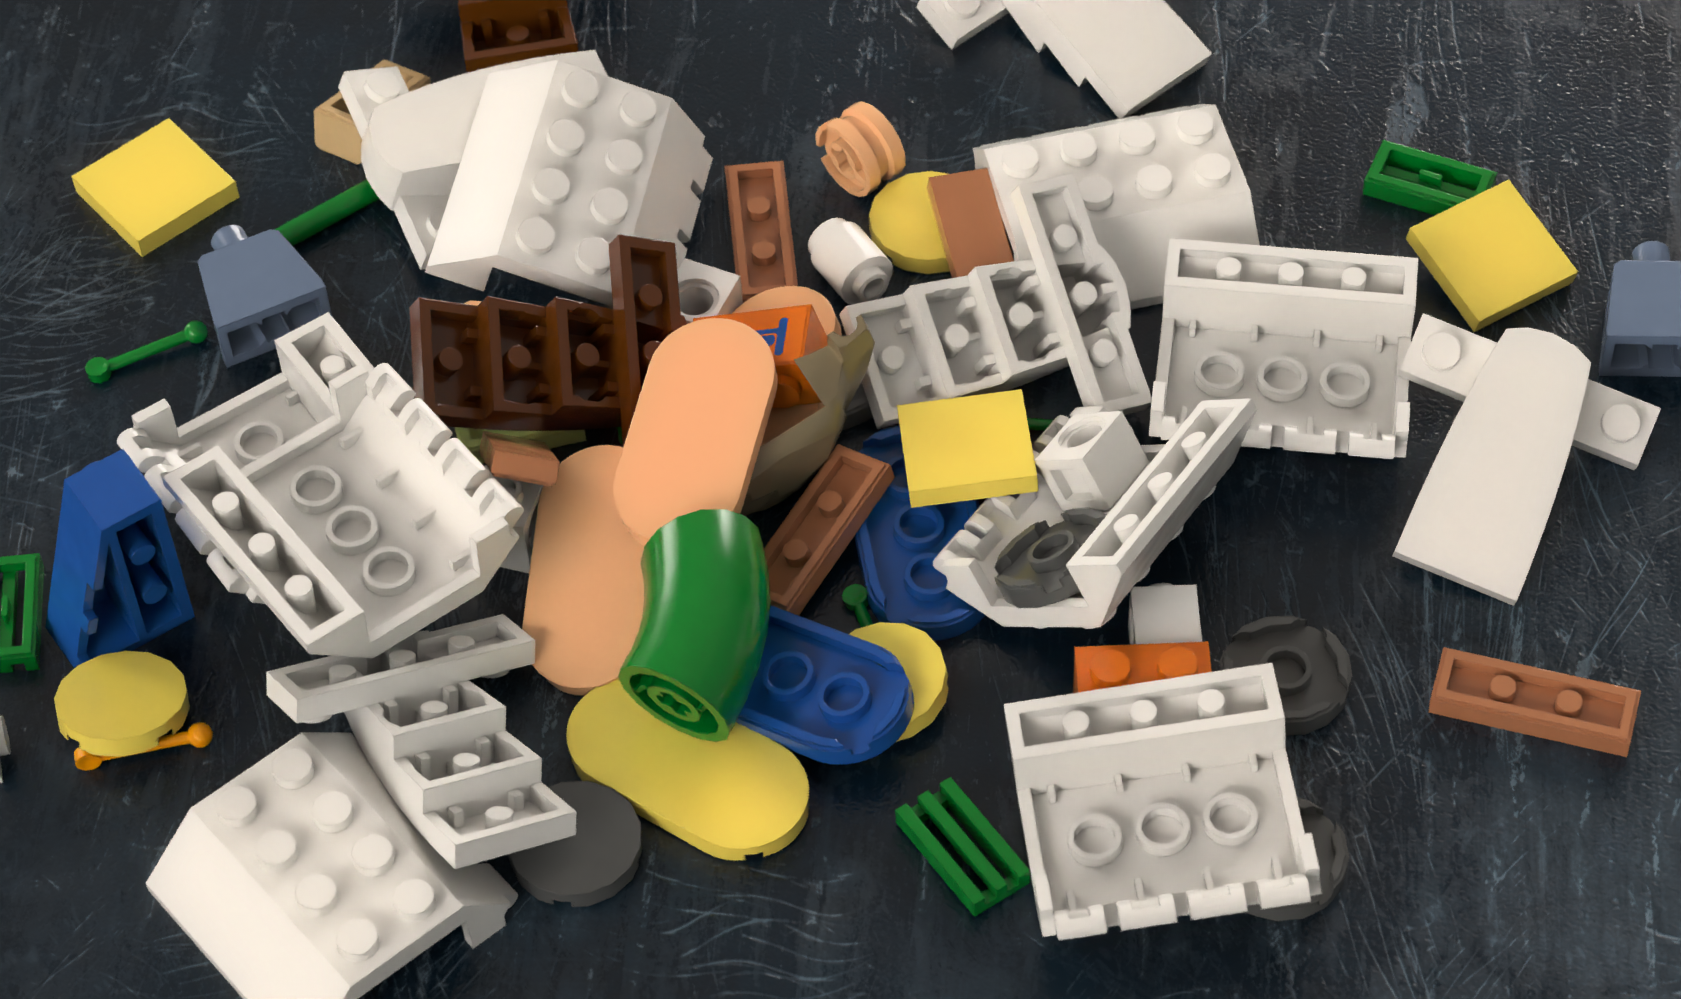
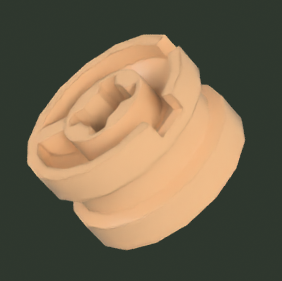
[815,101,906,197]

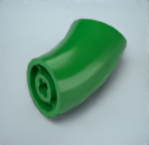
[618,509,771,742]

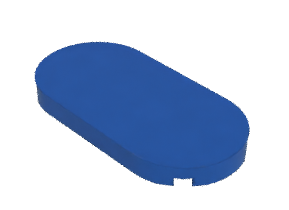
[854,426,985,641]
[736,605,914,765]

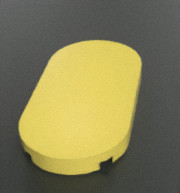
[566,679,809,861]

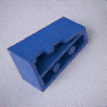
[45,449,195,668]

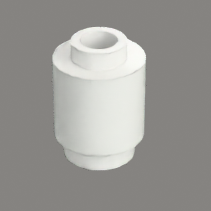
[808,218,893,305]

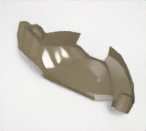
[740,315,875,516]

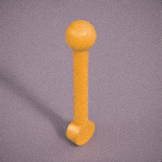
[74,722,213,771]

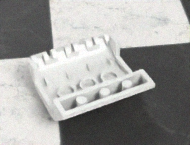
[425,60,713,309]
[973,104,1259,309]
[1149,238,1418,459]
[117,312,374,604]
[162,363,524,659]
[933,398,1257,629]
[1004,663,1322,941]
[146,732,518,999]

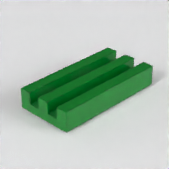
[1363,140,1497,215]
[0,553,44,673]
[895,777,1030,917]

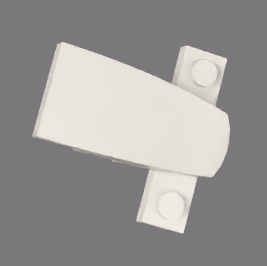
[916,0,1212,119]
[338,50,608,270]
[839,173,1152,429]
[1392,313,1661,606]
[266,614,576,869]

